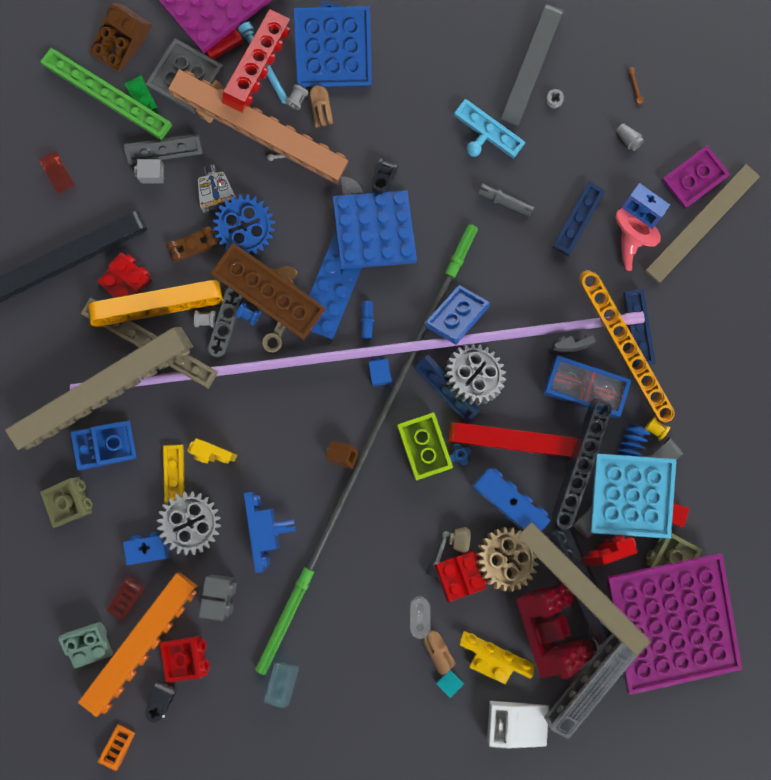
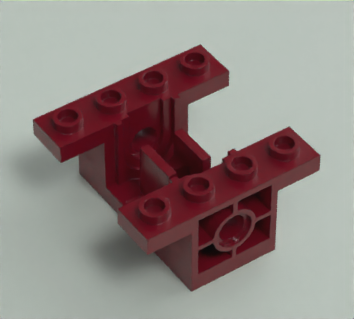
[516,583,597,679]

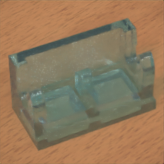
[264,662,299,708]

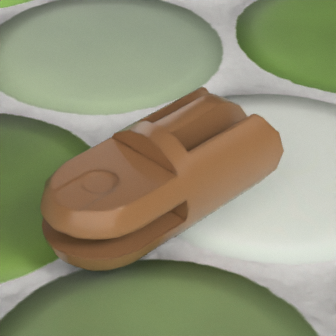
[310,85,333,128]
[423,631,456,675]

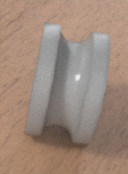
[546,89,564,108]

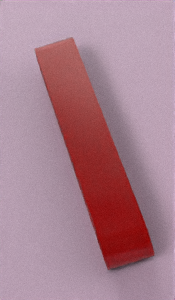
[448,422,578,458]

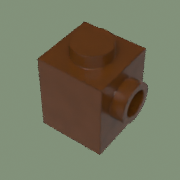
[325,441,359,469]

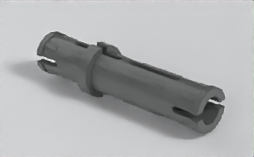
[478,183,534,217]

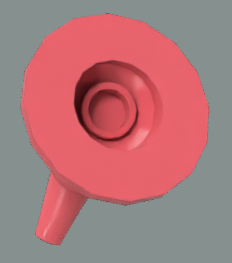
[615,208,661,271]

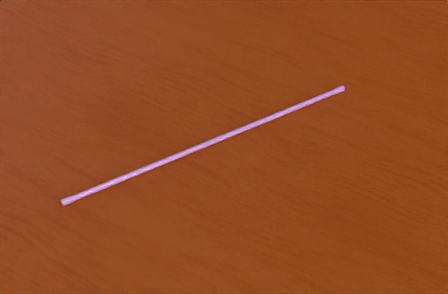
[70,311,644,390]

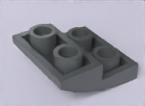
[548,334,596,354]

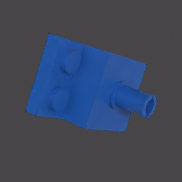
[244,492,296,573]

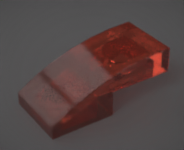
[39,151,75,194]

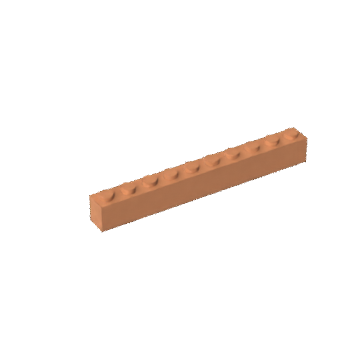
[168,69,348,184]

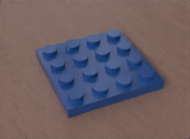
[294,6,372,87]
[333,191,417,269]

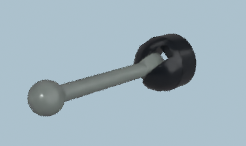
[425,531,450,578]

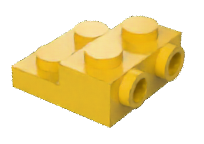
[187,439,238,464]

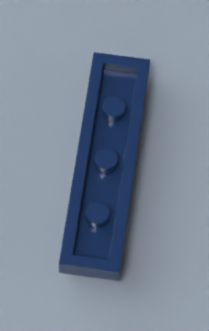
[552,182,605,256]
[623,289,656,367]
[414,355,481,424]

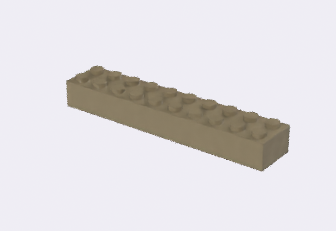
[5,327,193,450]

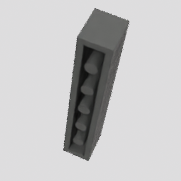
[544,633,639,739]

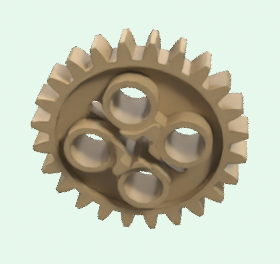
[476,527,538,591]

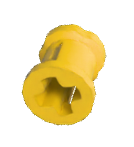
[645,416,670,441]

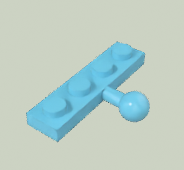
[454,99,525,159]

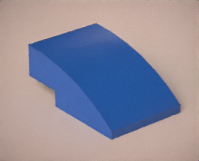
[71,420,137,471]

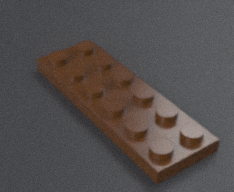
[211,243,326,340]

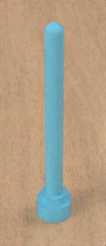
[237,22,287,104]

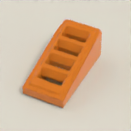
[98,724,135,771]

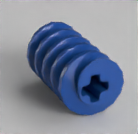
[617,423,651,457]

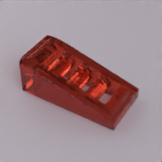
[106,577,145,621]

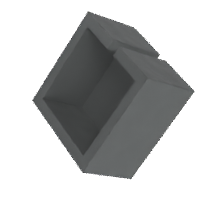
[199,574,237,621]

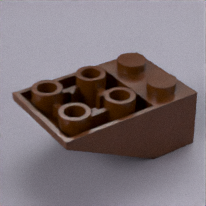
[89,2,152,73]

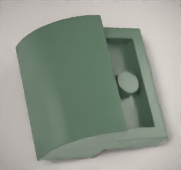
[58,622,113,669]

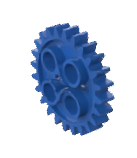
[213,194,275,255]

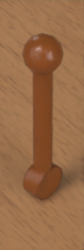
[628,67,644,105]

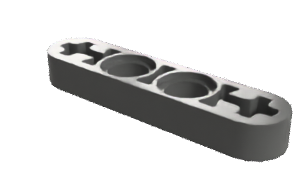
[208,287,243,358]

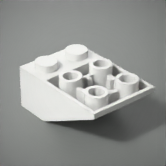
[487,701,549,748]

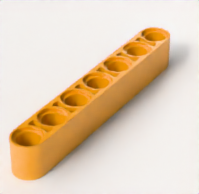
[88,280,223,327]

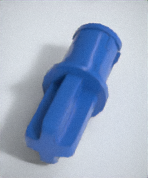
[360,301,375,339]

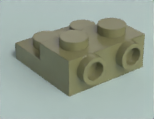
[40,477,93,528]
[646,533,702,567]

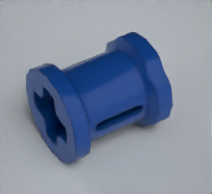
[236,302,261,326]

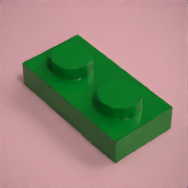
[125,76,159,112]

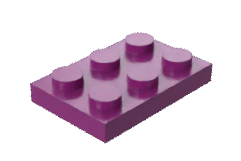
[661,146,731,209]

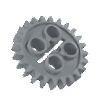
[444,344,506,405]
[156,492,221,555]

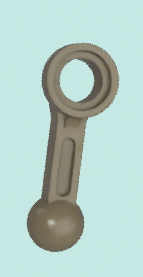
[262,322,285,353]

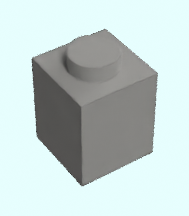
[134,159,164,183]

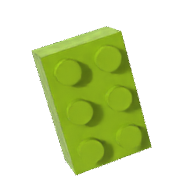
[397,413,453,481]

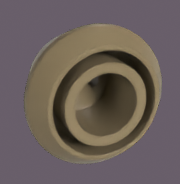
[449,527,470,554]

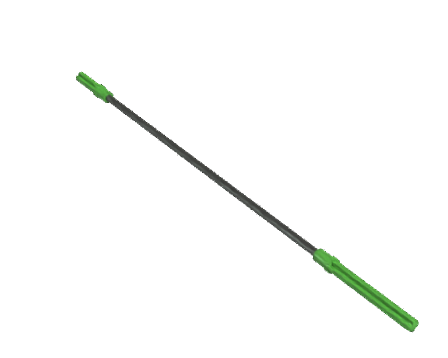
[256,225,478,675]

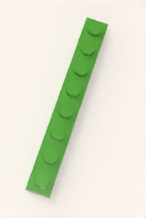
[40,48,172,140]

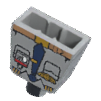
[198,165,237,213]

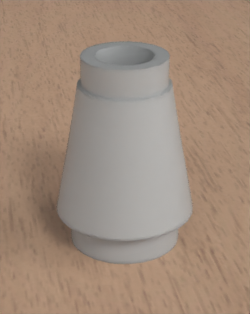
[616,123,644,151]

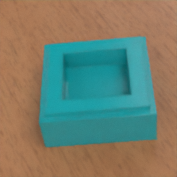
[436,670,464,698]

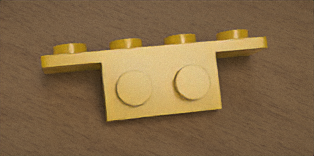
[460,631,535,684]

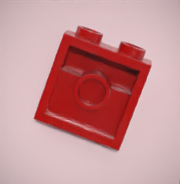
[97,252,152,298]
[582,535,637,566]
[434,551,487,602]
[160,635,210,682]

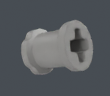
[285,84,309,110]
[194,311,216,328]

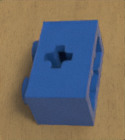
[622,183,670,229]
[123,532,169,565]

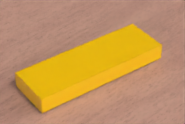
[163,445,185,503]

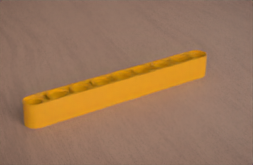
[579,270,675,422]

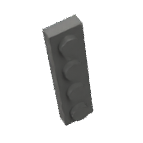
[124,133,203,165]

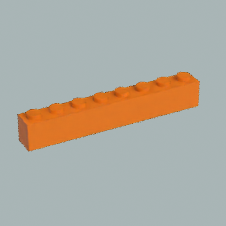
[78,572,198,717]

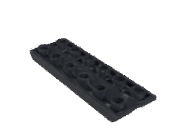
[548,527,612,646]

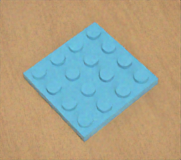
[590,454,676,538]

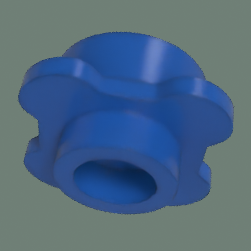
[450,444,471,466]

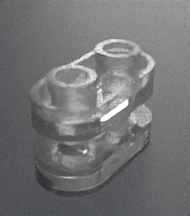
[410,596,430,639]

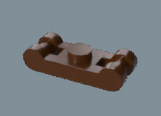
[166,226,218,263]

